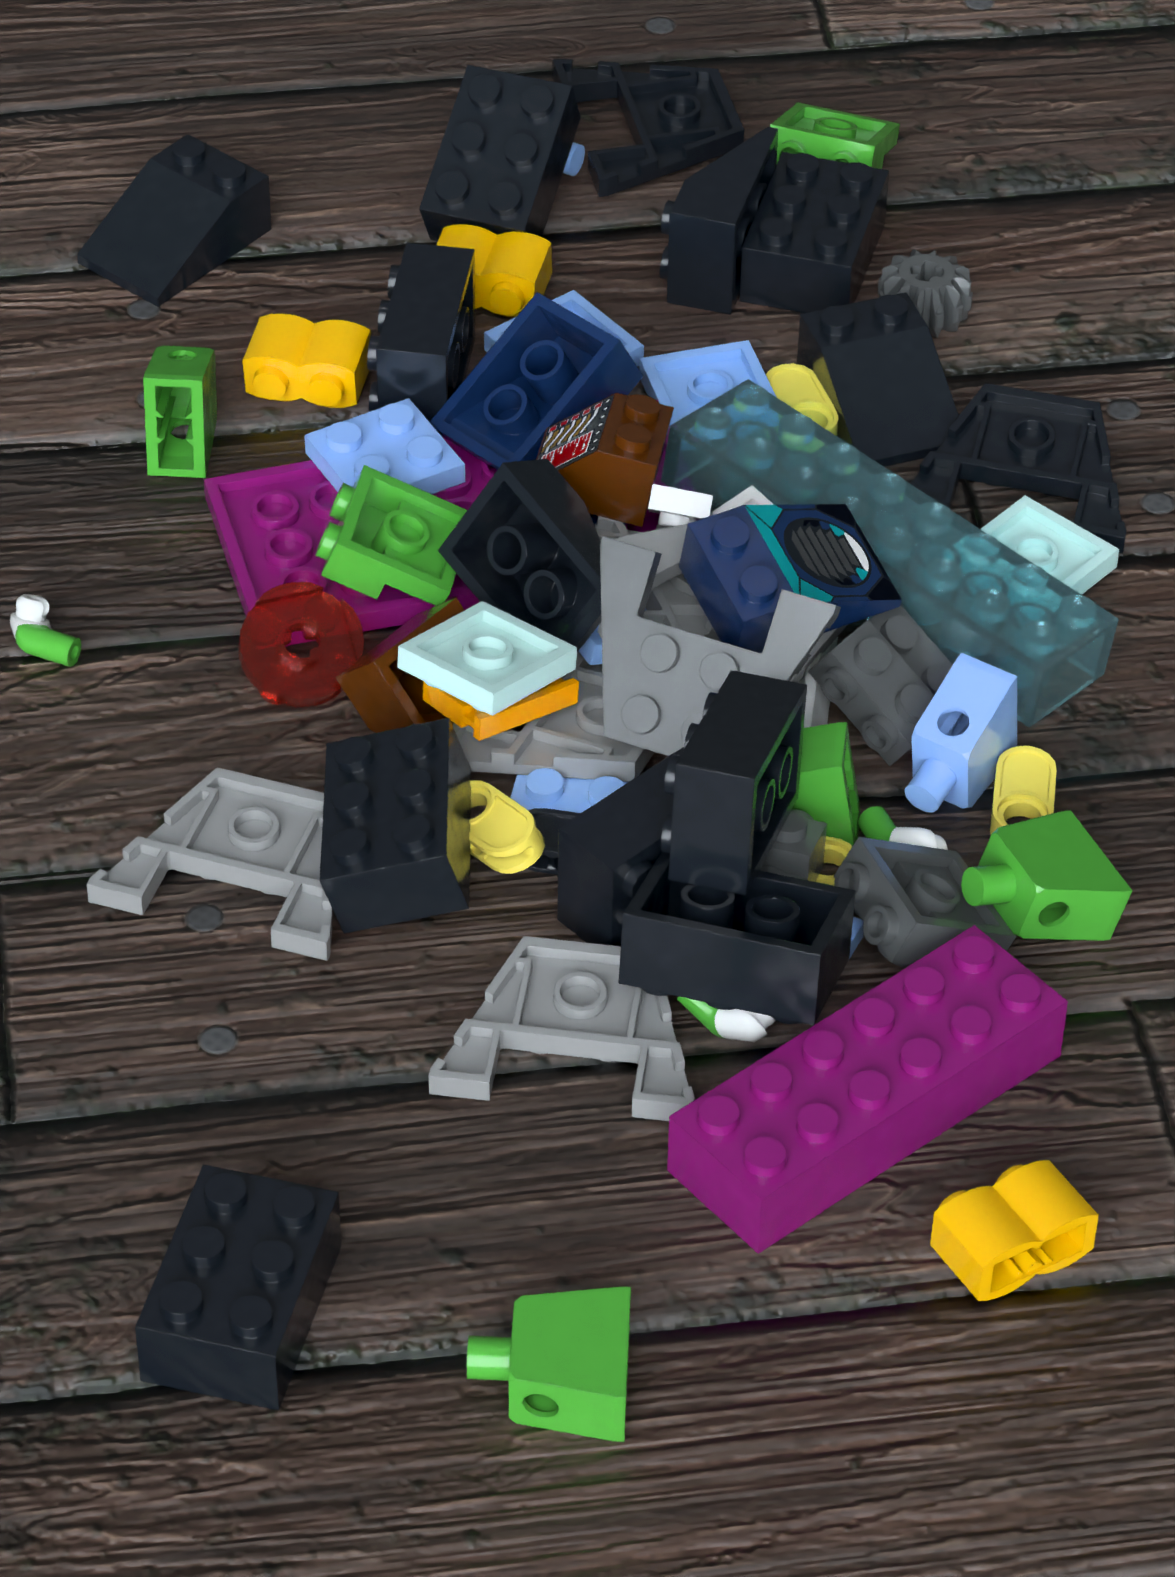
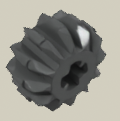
[878,249,973,338]

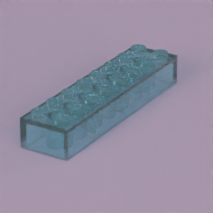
[661,379,1119,728]

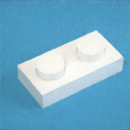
[648,484,713,527]

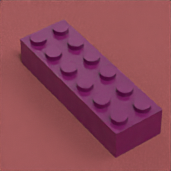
[667,925,1068,1254]

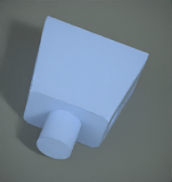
[904,653,1017,813]

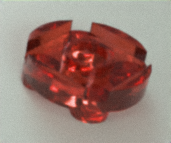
[238,582,364,707]

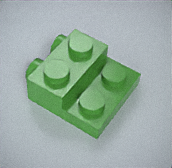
[770,102,900,169]
[315,465,467,606]

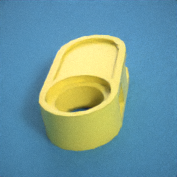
[766,363,838,456]
[990,746,1057,834]
[469,780,545,874]

